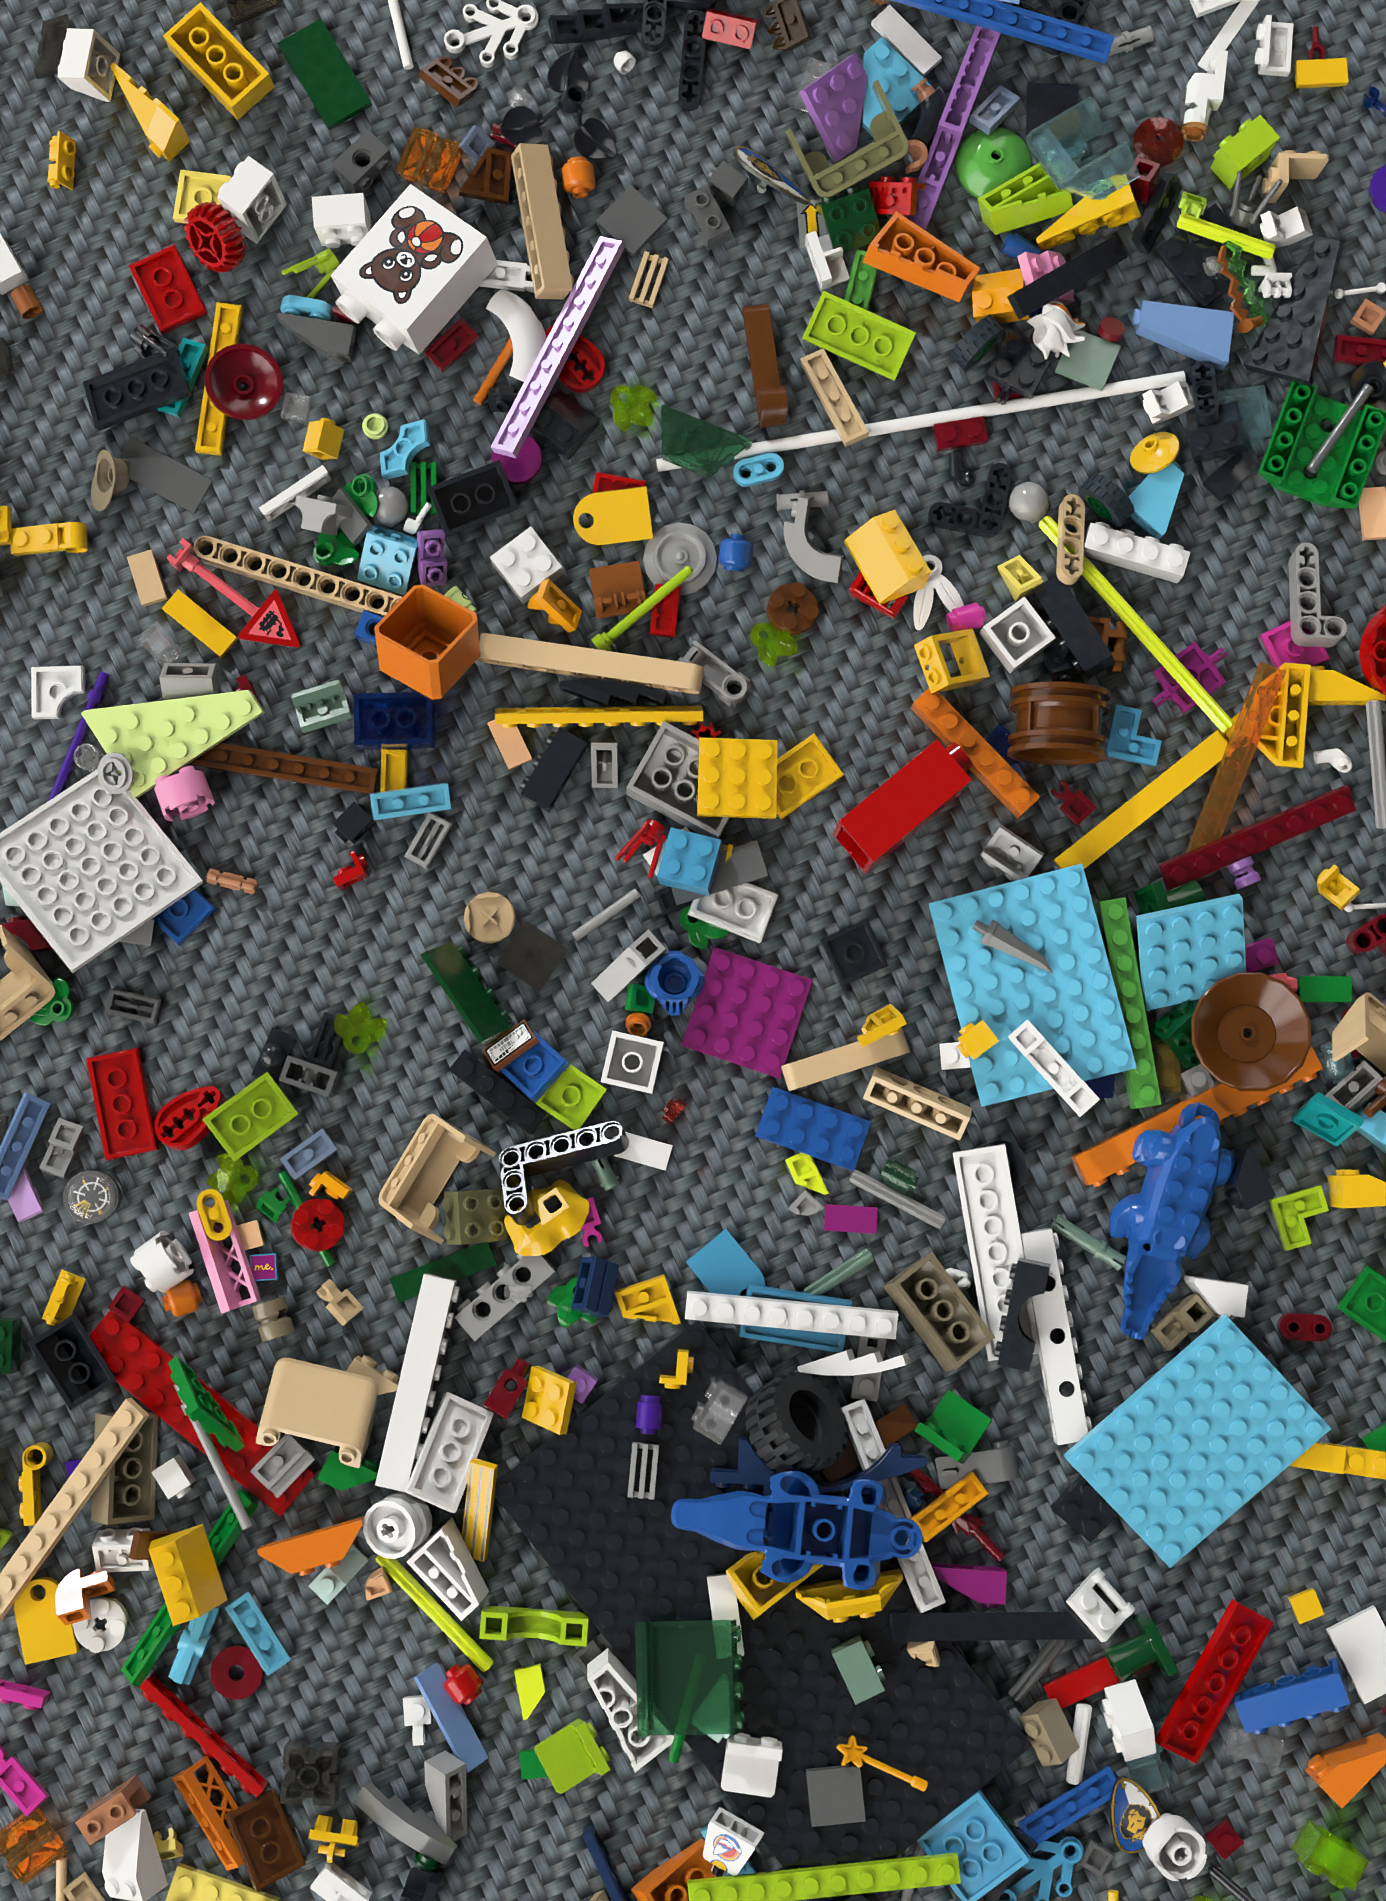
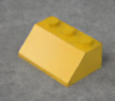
[844,510,931,604]
[148,1524,227,1626]

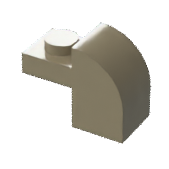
[1150,1294,1215,1351]

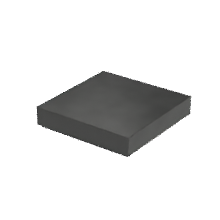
[596,185,668,257]
[806,1764,866,1827]

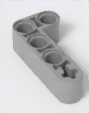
[1288,542,1347,647]

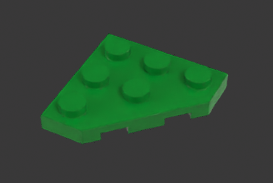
[168,1356,245,1452]

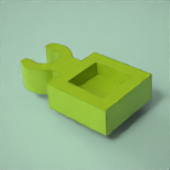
[1179,191,1207,219]

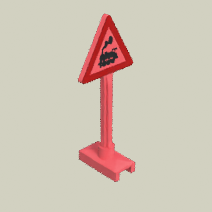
[167,538,300,648]

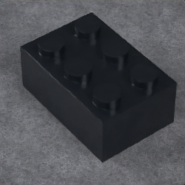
[427,460,519,537]

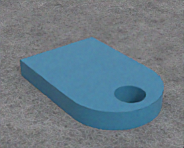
[686,1229,765,1296]

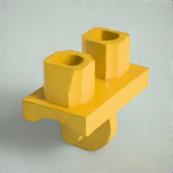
[309,1815,360,1864]

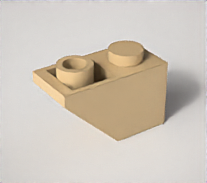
[346,1355,399,1395]

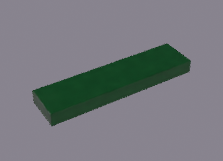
[390,1242,497,1303]

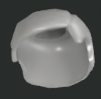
[1009,482,1049,523]
[370,486,409,528]

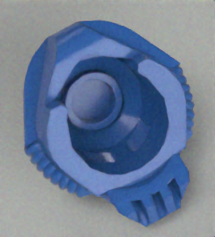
[644,951,705,1015]

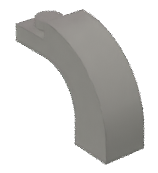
[784,496,844,583]

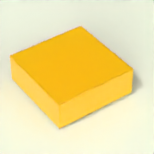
[1288,1588,1325,1624]

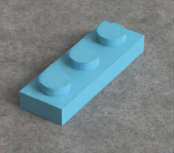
[370,783,451,820]
[224,1592,291,1676]

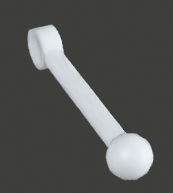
[1334,282,1386,299]
[1344,903,1386,912]

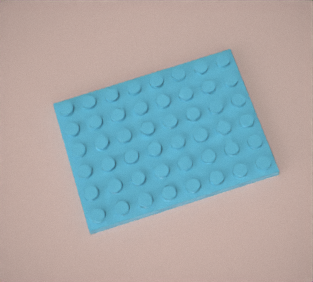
[929,864,1137,1107]
[1064,1314,1331,1568]

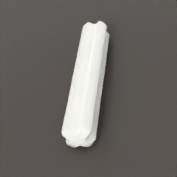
[1066,1703,1092,1785]

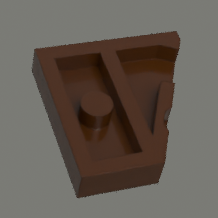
[458,147,512,205]

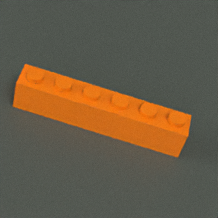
[910,688,1040,819]

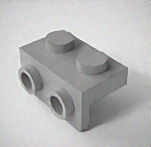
[981,825,1044,882]

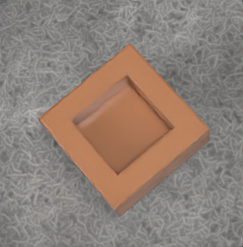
[1350,299,1386,336]

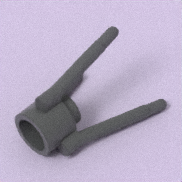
[1229,171,1282,228]

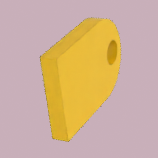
[573,486,653,545]
[14,1577,80,1665]

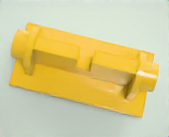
[47,131,76,190]
[42,1269,86,1326]

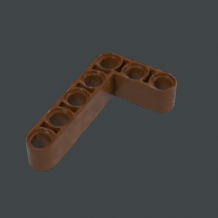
[742,303,788,428]

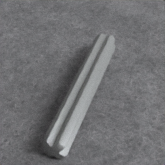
[849,1170,946,1229]

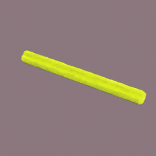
[375,1555,493,1672]

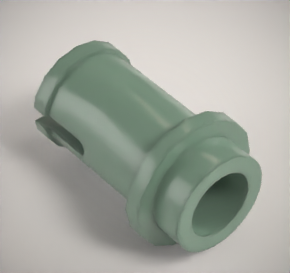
[591,1157,620,1191]

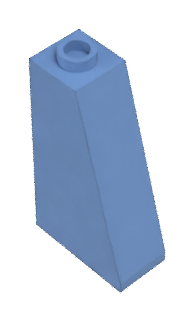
[1132,300,1234,370]

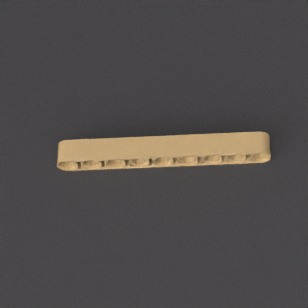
[194,536,403,617]
[477,633,705,694]

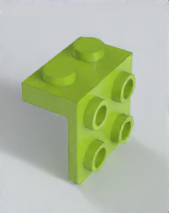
[534,1718,610,1794]

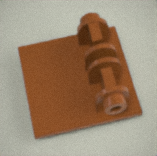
[589,561,646,619]

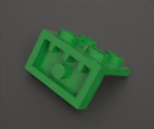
[914,1390,992,1464]

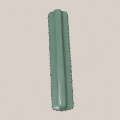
[804,1248,874,1295]

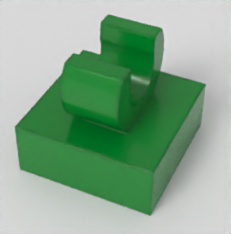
[256,1187,290,1224]

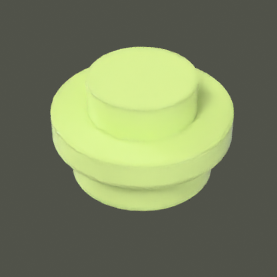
[362,413,388,440]

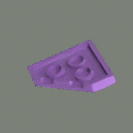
[799,53,868,162]

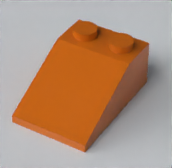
[1305,1733,1386,1808]
[631,1839,716,1901]

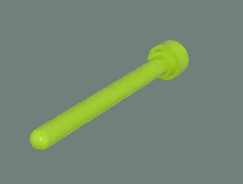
[591,566,693,651]

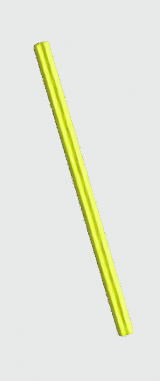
[1039,516,1234,732]

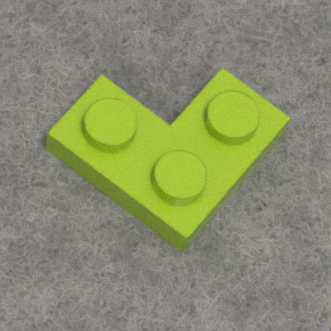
[1269,1185,1329,1251]

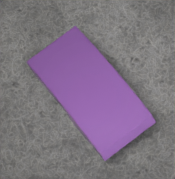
[417,529,447,587]

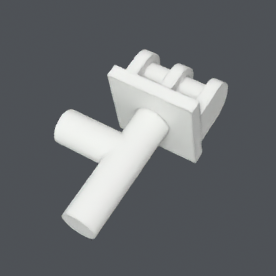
[1251,257,1292,298]

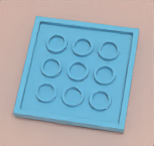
[1136,894,1246,1011]

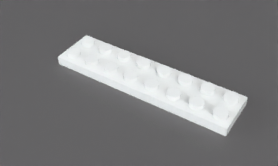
[953,1144,1041,1361]

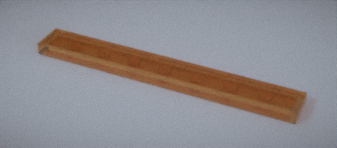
[1186,662,1286,853]

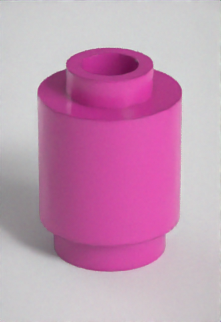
[946,602,987,632]

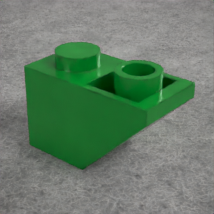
[318,1447,379,1491]

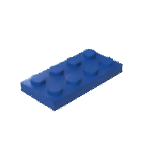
[755,1087,871,1171]

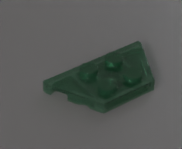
[661,405,752,478]

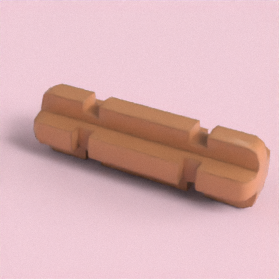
[206,868,258,894]

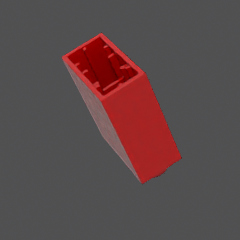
[833,739,973,874]

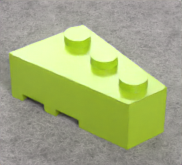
[978,161,1073,235]

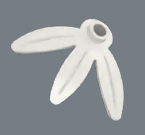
[888,555,964,630]

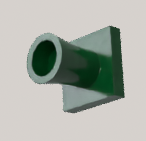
[1133,880,1206,915]
[1103,1612,1179,1683]

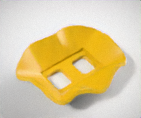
[504,1180,589,1256]

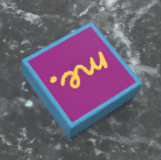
[250,1253,279,1281]

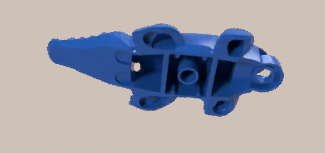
[1110,1103,1235,1340]
[671,1471,923,1590]

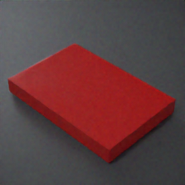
[128,244,208,335]

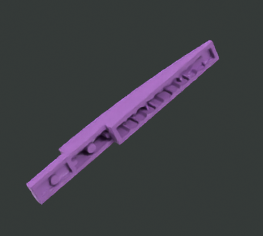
[904,0,1013,231]

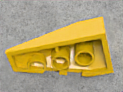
[110,62,190,162]
[1036,173,1142,250]
[726,1551,823,1620]

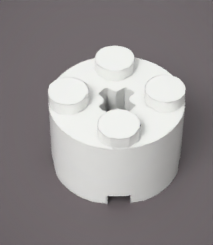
[130,1231,193,1293]
[1142,1813,1207,1881]

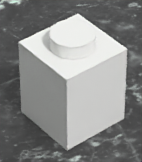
[151,1454,196,1499]

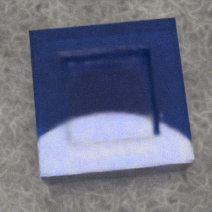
[985,723,1012,758]

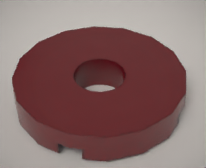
[210,1644,265,1700]

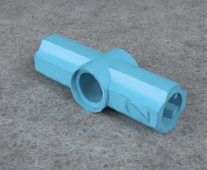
[168,1606,220,1685]

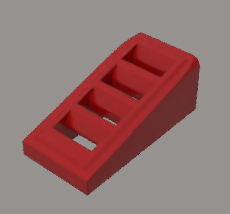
[849,571,908,619]

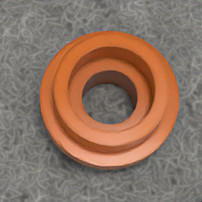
[625,1013,652,1037]

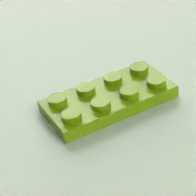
[802,291,916,381]

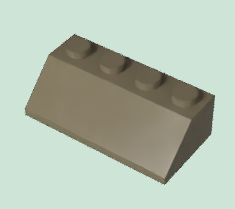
[883,1252,995,1372]
[91,1412,158,1525]

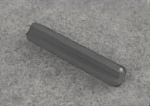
[1008,1640,1067,1703]

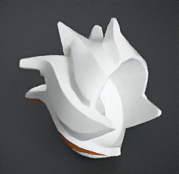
[1027,301,1085,360]

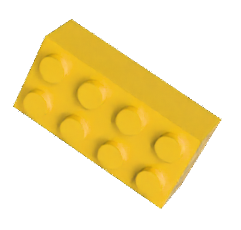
[163,2,274,120]

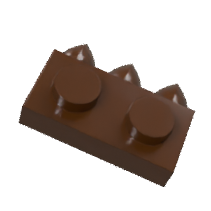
[419,57,478,108]

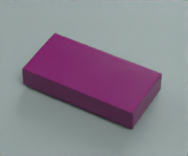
[824,1204,878,1234]

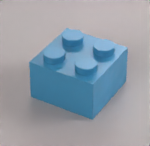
[657,827,724,897]

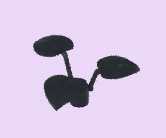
[499,50,616,160]

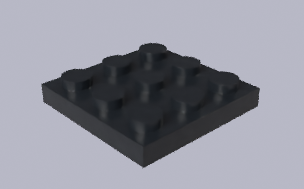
[1154,203,1263,308]

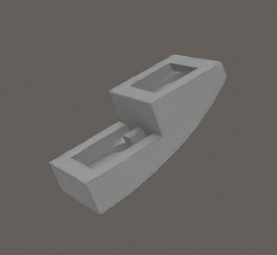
[39,1118,84,1179]

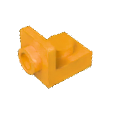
[309,1171,353,1200]

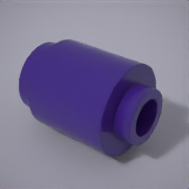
[636,1395,664,1435]

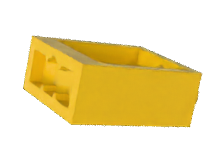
[914,628,990,694]

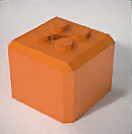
[374,584,480,700]

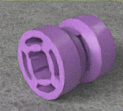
[1227,856,1262,890]

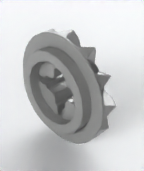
[98,752,135,794]

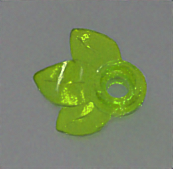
[610,385,657,432]
[750,622,798,667]
[334,1002,386,1054]
[206,1153,258,1205]

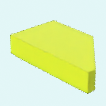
[785,1153,829,1195]
[514,1663,546,1720]

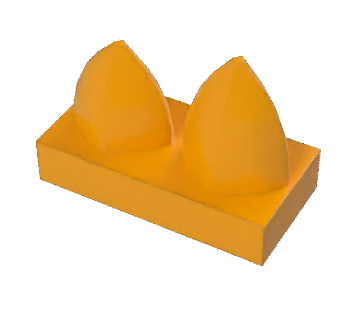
[527,579,582,633]

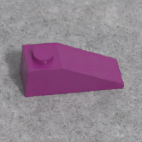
[930,1563,1007,1608]

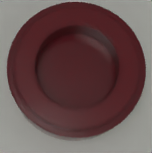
[1098,317,1125,342]

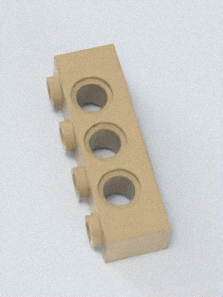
[863,1067,972,1140]

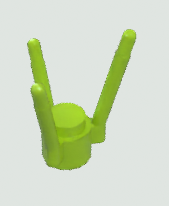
[282,248,340,299]

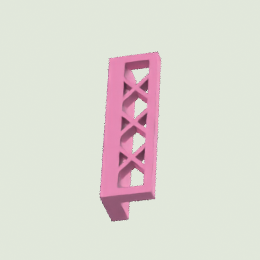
[189,1200,261,1314]

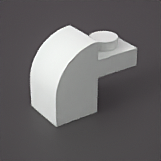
[1259,206,1313,248]
[1142,381,1194,424]

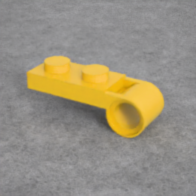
[10,522,88,556]
[18,1442,54,1526]

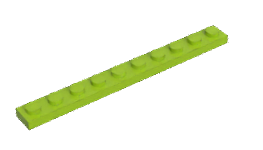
[687,1852,961,1901]

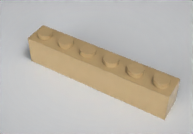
[511,143,574,300]

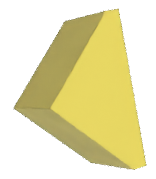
[997,555,1043,602]

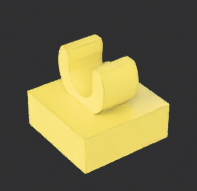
[154,1828,183,1861]

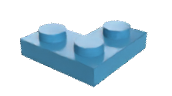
[1105,704,1162,767]

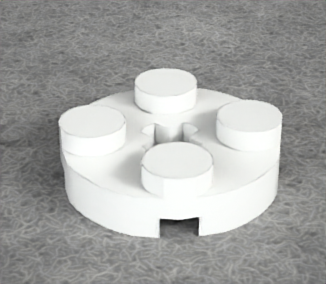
[72,1596,129,1653]

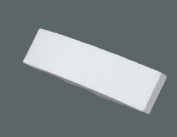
[797,1349,911,1376]

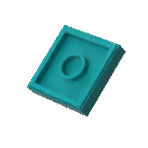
[1292,1092,1364,1146]

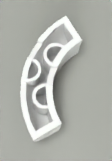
[486,290,547,382]

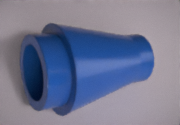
[1001,232,1041,259]

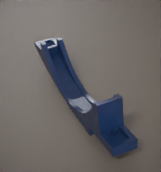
[710,1437,928,1496]

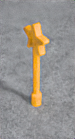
[837,1736,928,1792]

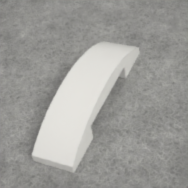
[1008,1019,1100,1117]

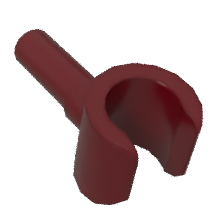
[1307,26,1325,60]

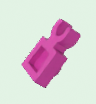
[581,1197,602,1247]

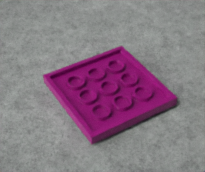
[681,947,813,1079]

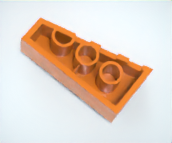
[862,211,981,302]

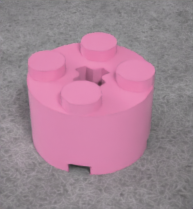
[154,766,215,821]

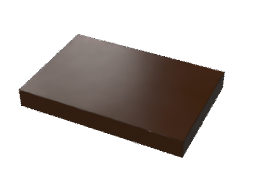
[224,1789,306,1892]

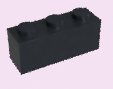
[519,727,588,813]

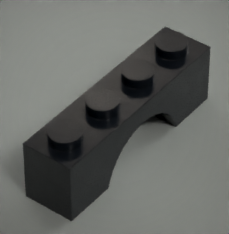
[994,1257,1051,1372]

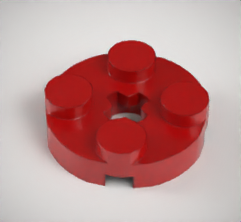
[290,1198,344,1252]

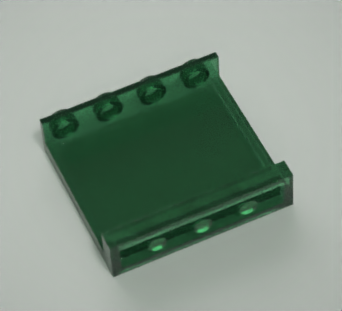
[635,1619,744,1737]

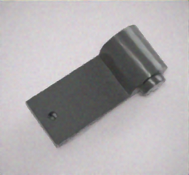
[935,1440,1020,1489]

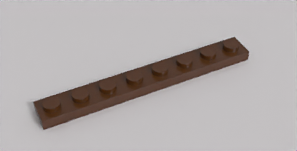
[188,743,379,795]

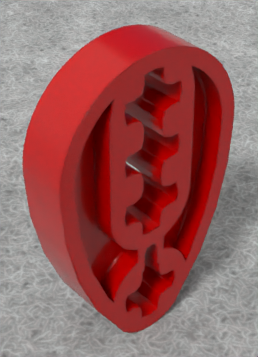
[545,326,605,393]
[155,1086,225,1150]

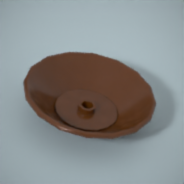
[1191,972,1311,1091]

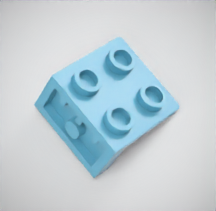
[357,524,418,595]

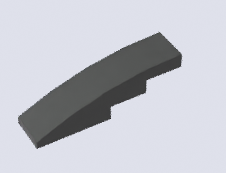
[354,1781,458,1865]

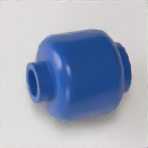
[718,534,753,572]

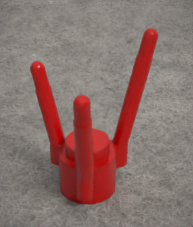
[615,819,667,879]

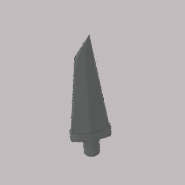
[972,920,1054,974]

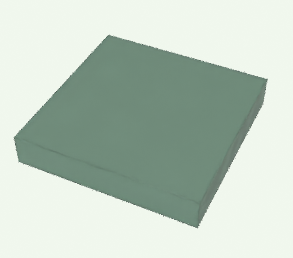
[1055,329,1121,391]

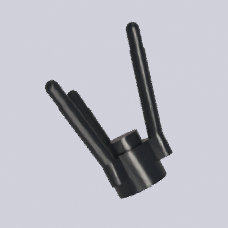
[130,325,179,359]

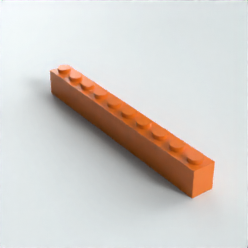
[1071,1045,1323,1188]

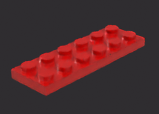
[1155,1599,1274,1764]

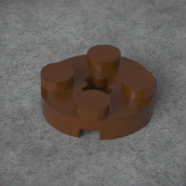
[766,582,819,635]

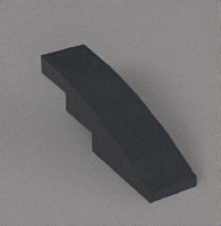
[548,3,655,44]
[559,679,667,707]

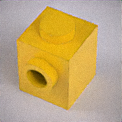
[303,418,344,460]
[957,1020,999,1060]

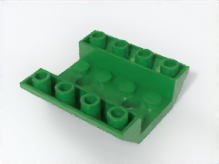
[1258,382,1386,509]

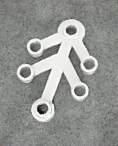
[444,0,539,68]

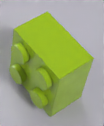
[1210,115,1280,190]

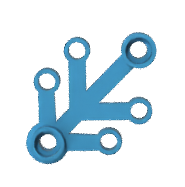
[997,1836,1084,1901]

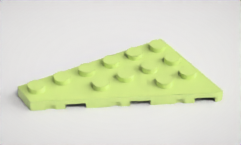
[81,690,265,798]

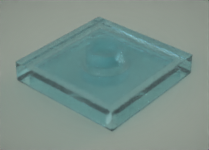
[1217,385,1273,440]

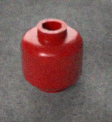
[443,1663,483,1705]

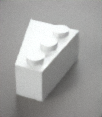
[407,1517,489,1621]

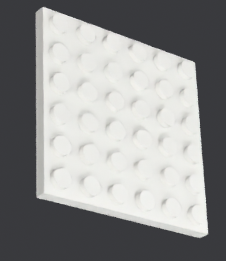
[0,769,203,973]

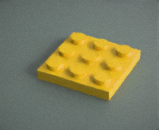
[697,738,778,819]

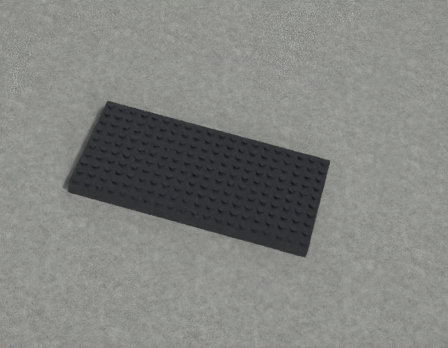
[495,1320,1032,1901]

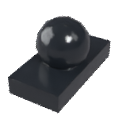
[251,1027,298,1084]

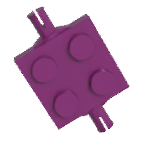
[1151,641,1228,714]

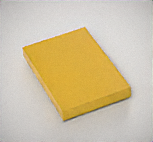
[776,733,844,820]

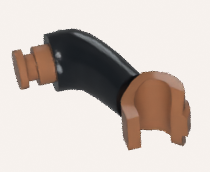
[905,77,946,174]

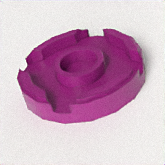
[491,435,543,485]

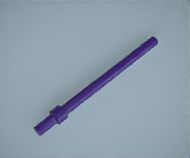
[47,671,110,802]

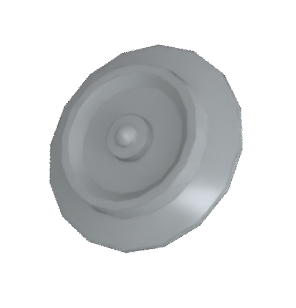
[643,522,717,596]

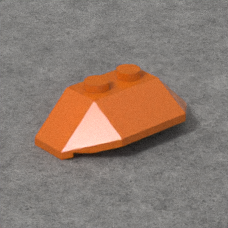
[257,1516,365,1576]

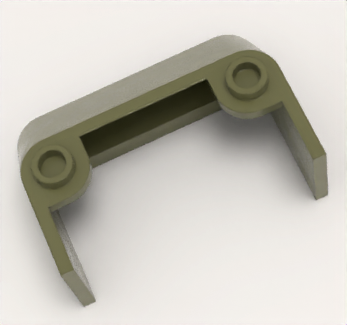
[786,80,908,198]

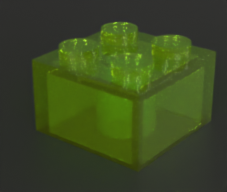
[1292,1819,1369,1891]

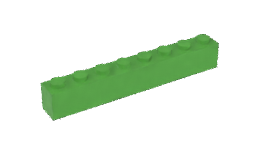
[1095,898,1162,1109]

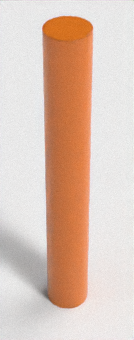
[473,337,513,406]

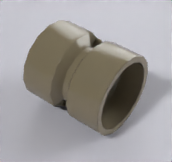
[251,1296,295,1342]

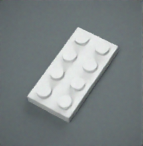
[405,1392,494,1513]

